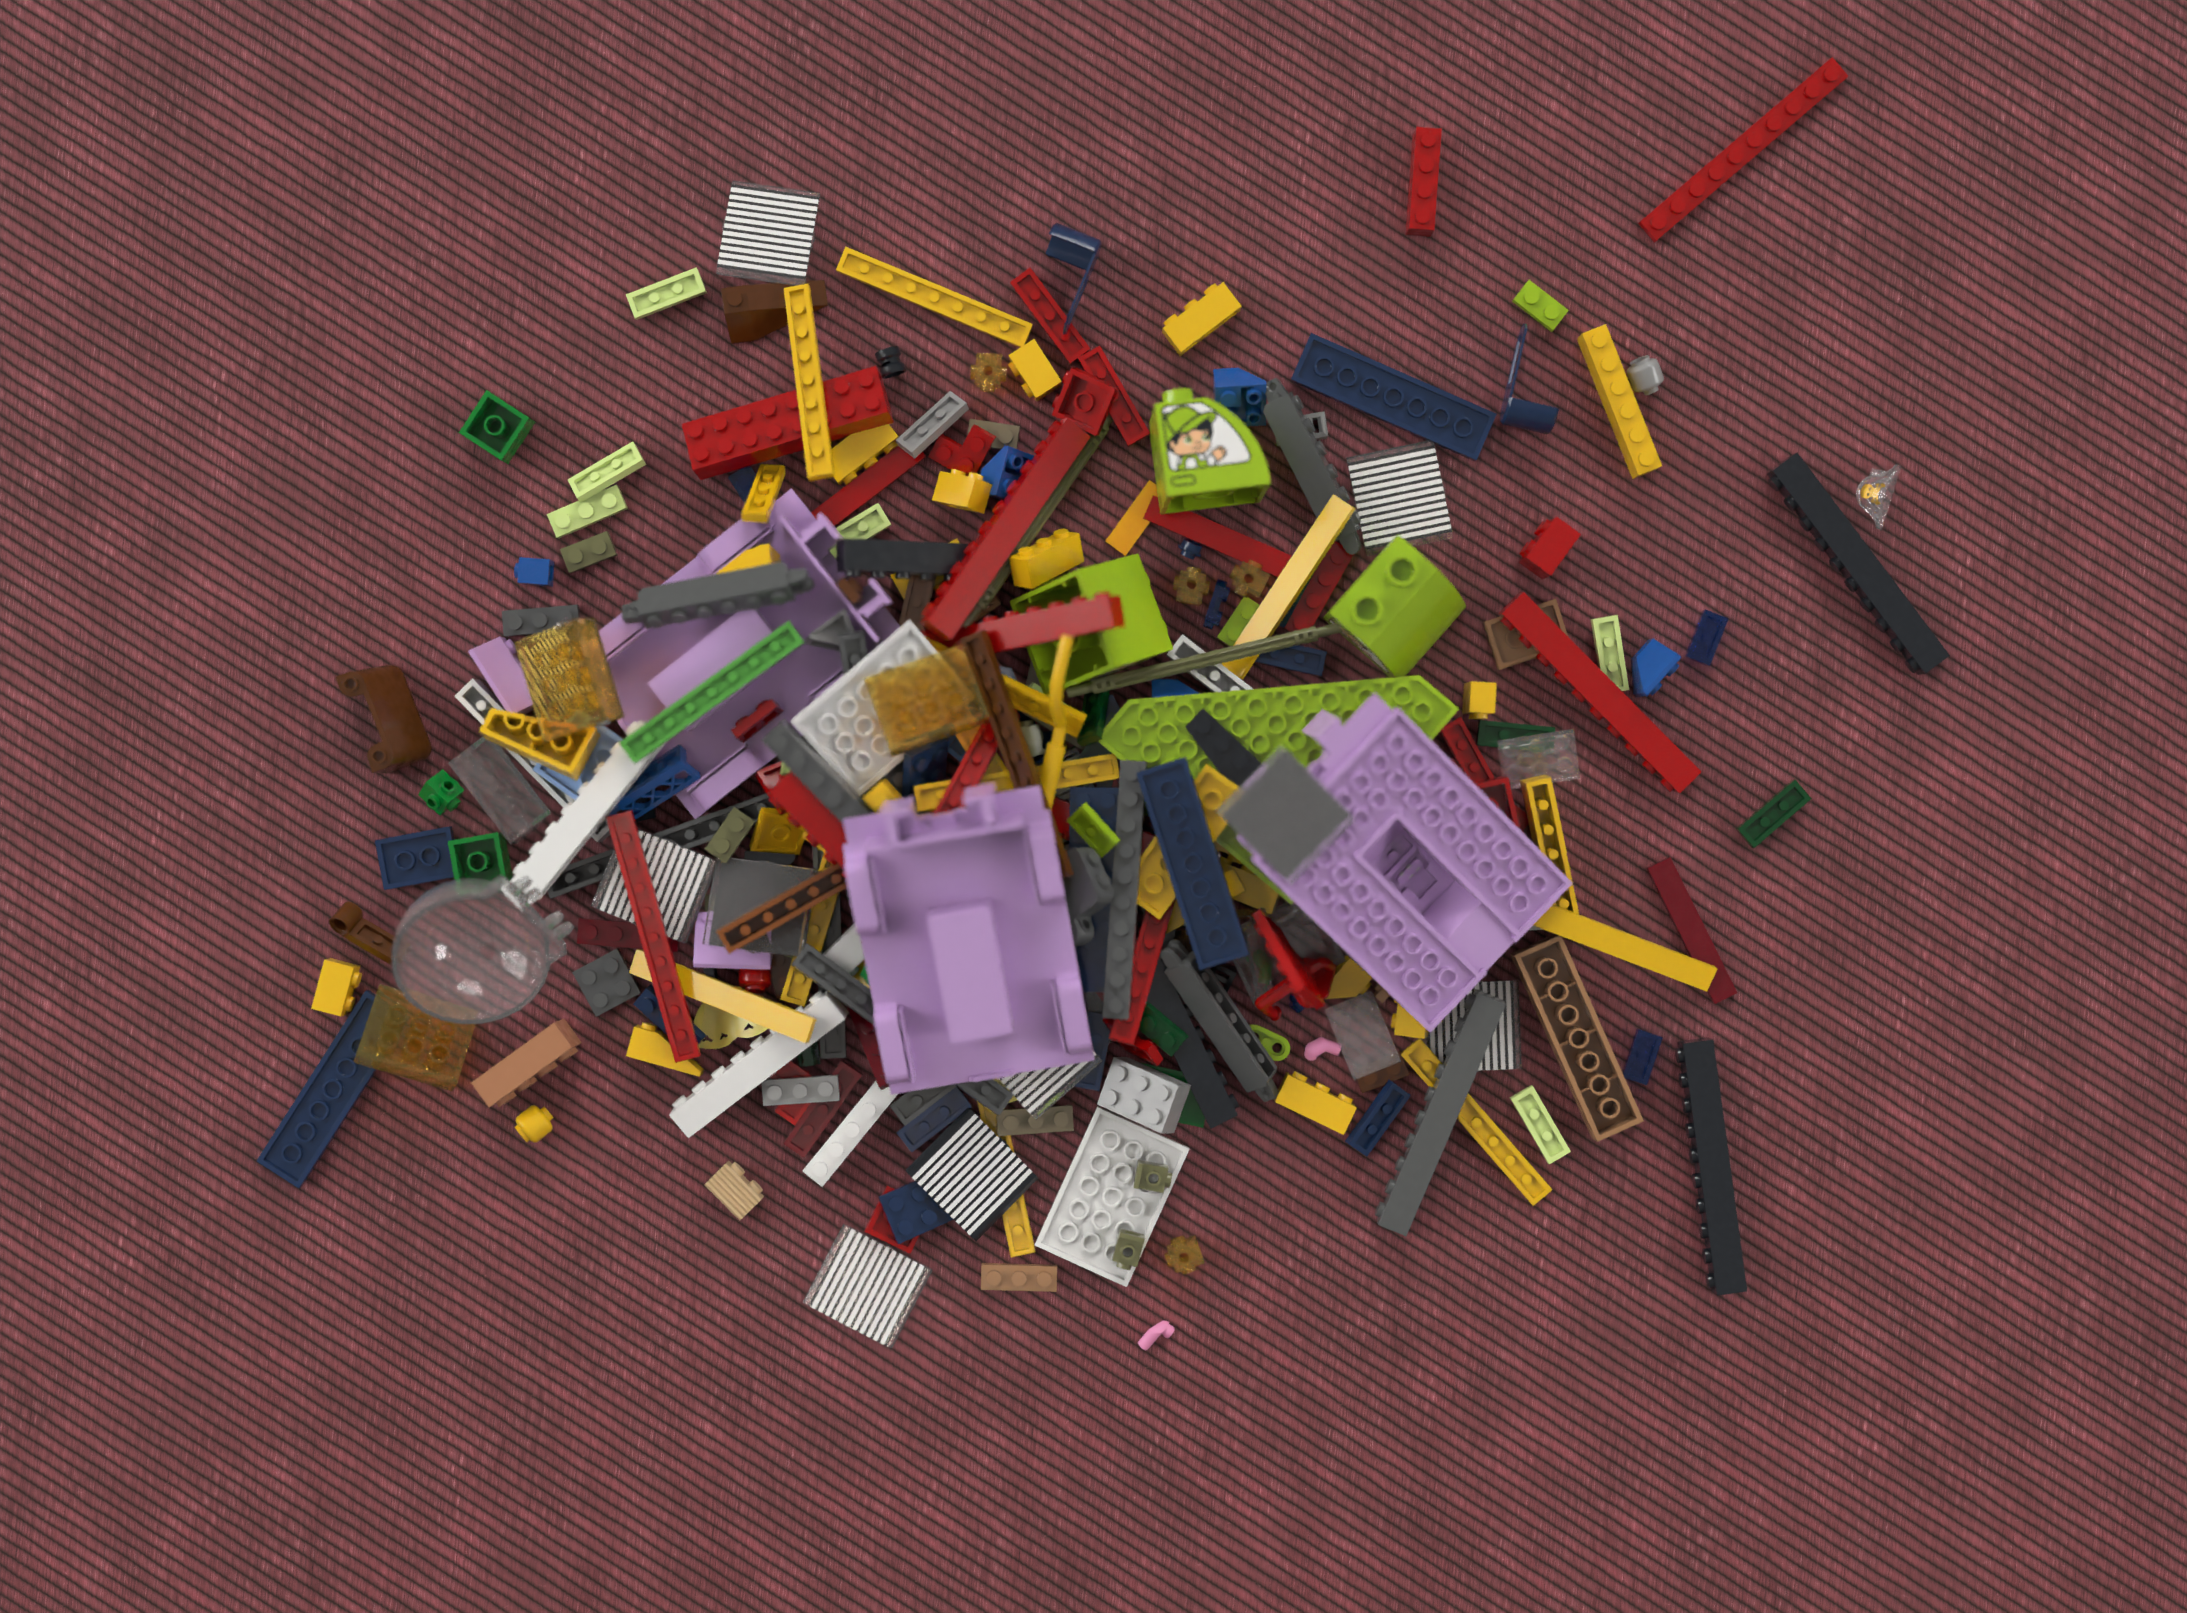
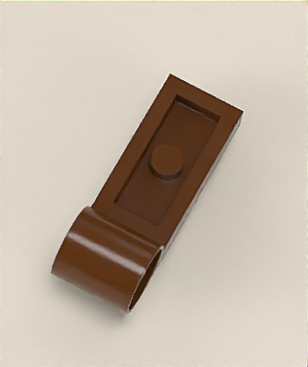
[329,902,407,966]

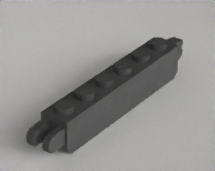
[1263,377,1362,555]
[622,561,815,629]
[1161,939,1279,1102]

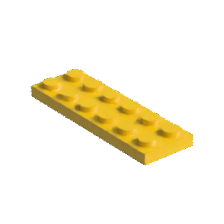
[1138,764,1247,920]

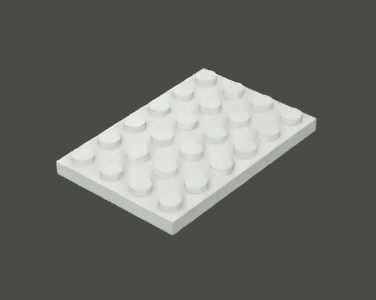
[791,619,976,796]
[1035,1106,1190,1287]

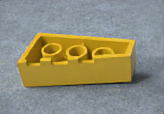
[479,708,601,781]

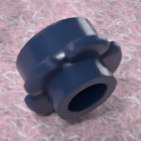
[1178,538,1202,560]

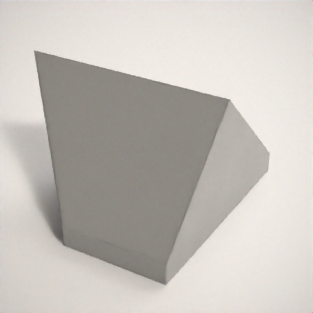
[805,609,855,651]

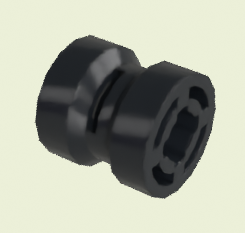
[875,346,907,379]

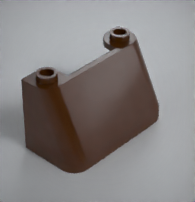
[335,665,432,774]

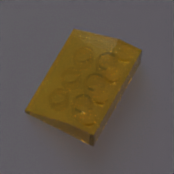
[515,618,624,742]
[864,645,989,757]
[353,984,479,1091]

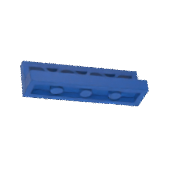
[608,744,701,820]

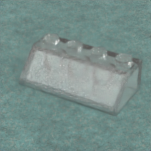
[448,737,552,844]

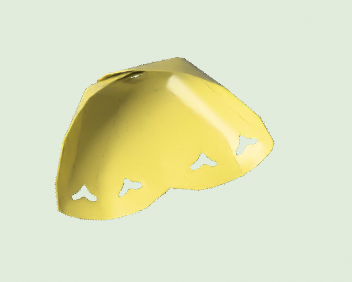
[694,986,768,1049]

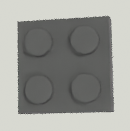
[572,948,642,1017]

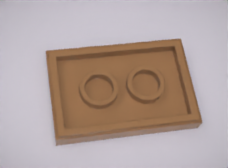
[1483,599,1568,670]

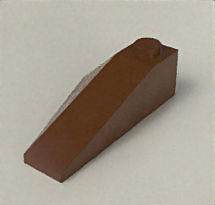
[721,280,828,344]

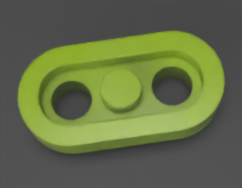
[1249,1024,1290,1061]

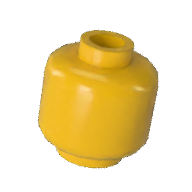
[514,1105,553,1143]

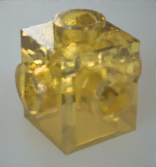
[970,353,1007,392]
[1229,559,1270,598]
[1173,567,1210,606]
[1164,1235,1205,1275]

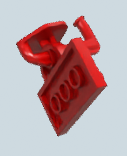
[1252,909,1336,1021]

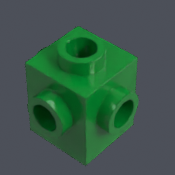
[418,769,464,816]

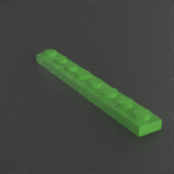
[619,621,805,764]

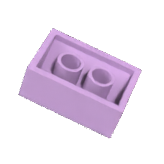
[468,637,546,715]
[693,911,776,970]

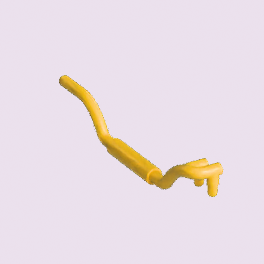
[1039,634,1074,811]

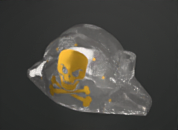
[1856,464,1901,530]

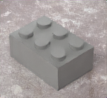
[1097,1057,1191,1134]

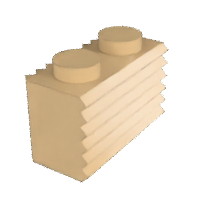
[704,1161,764,1220]

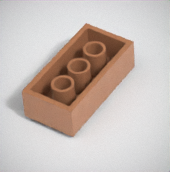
[471,1019,582,1107]

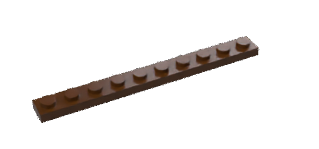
[961,630,1074,879]

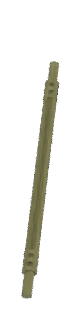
[961,413,1113,628]
[1066,624,1343,698]

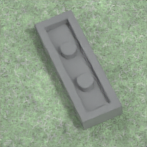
[896,391,969,459]
[762,1074,840,1106]

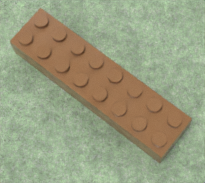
[1510,934,1644,1142]

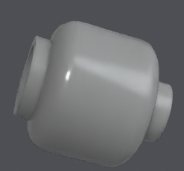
[1626,355,1664,395]

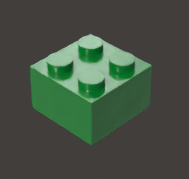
[459,390,535,464]
[448,832,513,891]

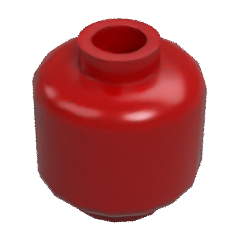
[739,965,772,994]

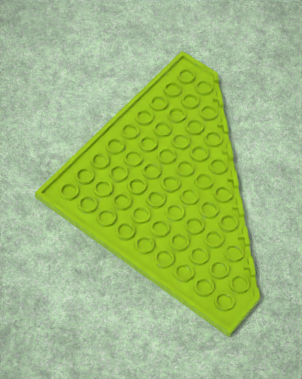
[1098,675,1459,905]

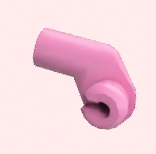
[1304,1037,1342,1061]
[1138,1321,1175,1350]

